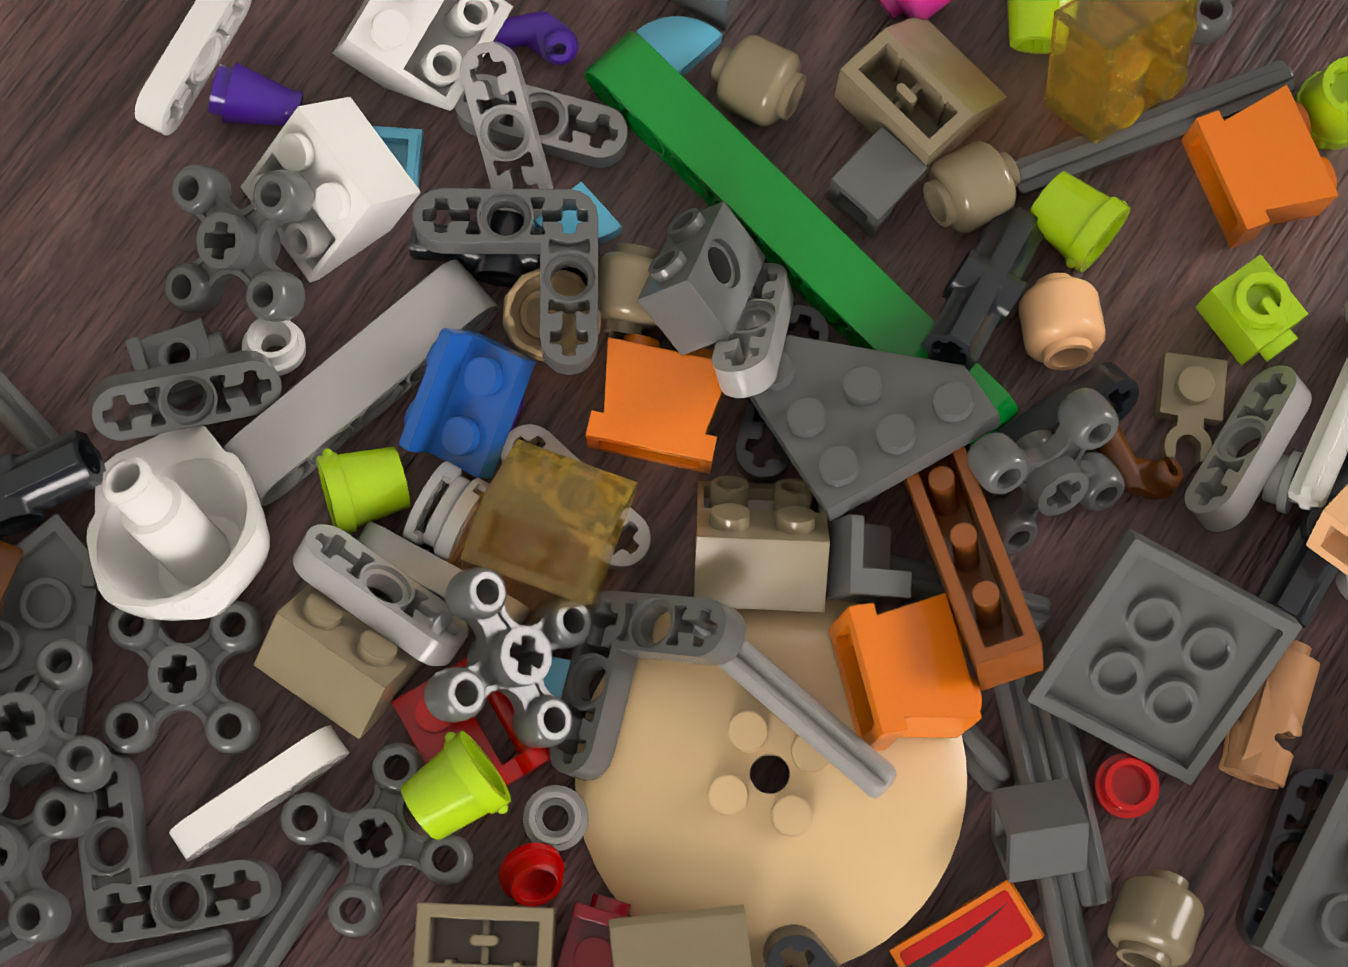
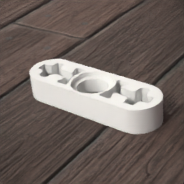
[135,0,252,135]
[169,725,349,861]

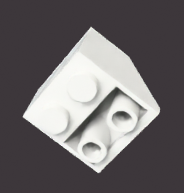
[333,0,513,111]
[241,97,421,282]

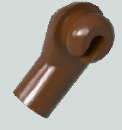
[1096,426,1183,500]

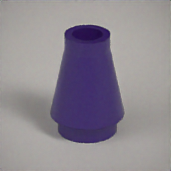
[208,62,304,126]

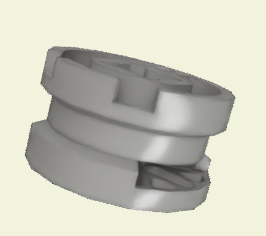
[403,461,493,564]

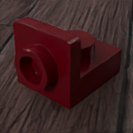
[557,893,631,967]

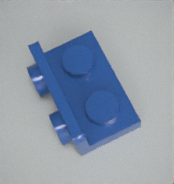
[399,328,536,478]

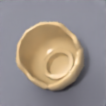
[502,268,602,362]

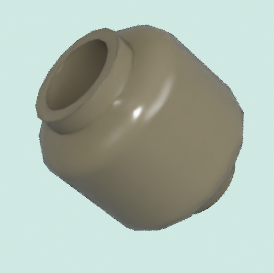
[711,35,807,126]
[923,141,1021,234]
[598,243,660,337]
[1107,869,1205,967]

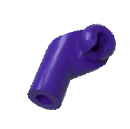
[495,11,578,65]

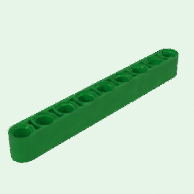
[584,31,1018,454]

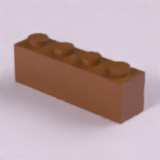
[902,447,1044,691]

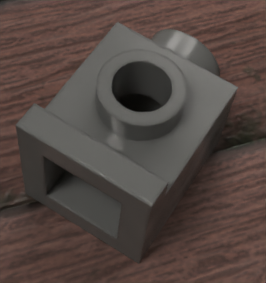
[125,318,230,413]

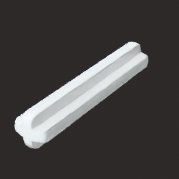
[1288,358,1348,510]

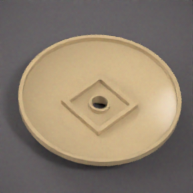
[575,599,967,967]

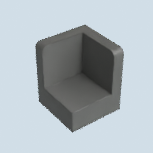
[827,127,926,239]
[826,514,912,604]
[991,778,1089,883]

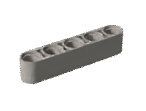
[223,259,499,506]

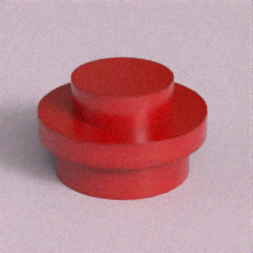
[1093,753,1160,819]
[498,842,564,907]

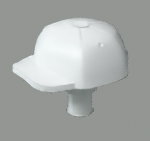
[87,425,270,621]

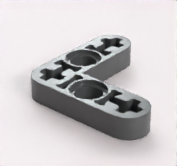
[412,188,598,375]
[549,590,746,781]
[77,752,281,943]

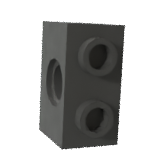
[637,201,766,355]

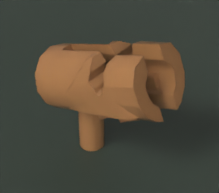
[1218,640,1320,789]

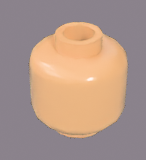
[1018,273,1106,370]

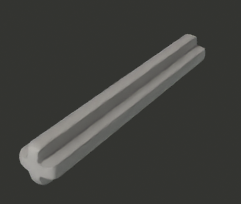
[694,625,897,799]

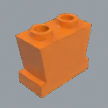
[1181,85,1339,249]
[586,334,724,474]
[828,593,982,751]

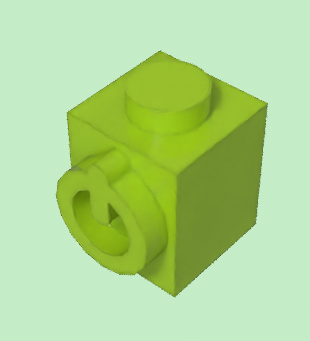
[1195,254,1308,366]

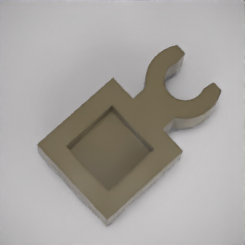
[1154,352,1228,467]

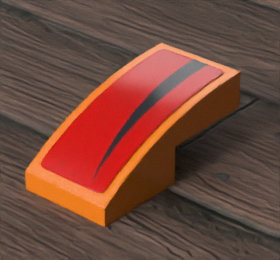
[889,879,1045,967]

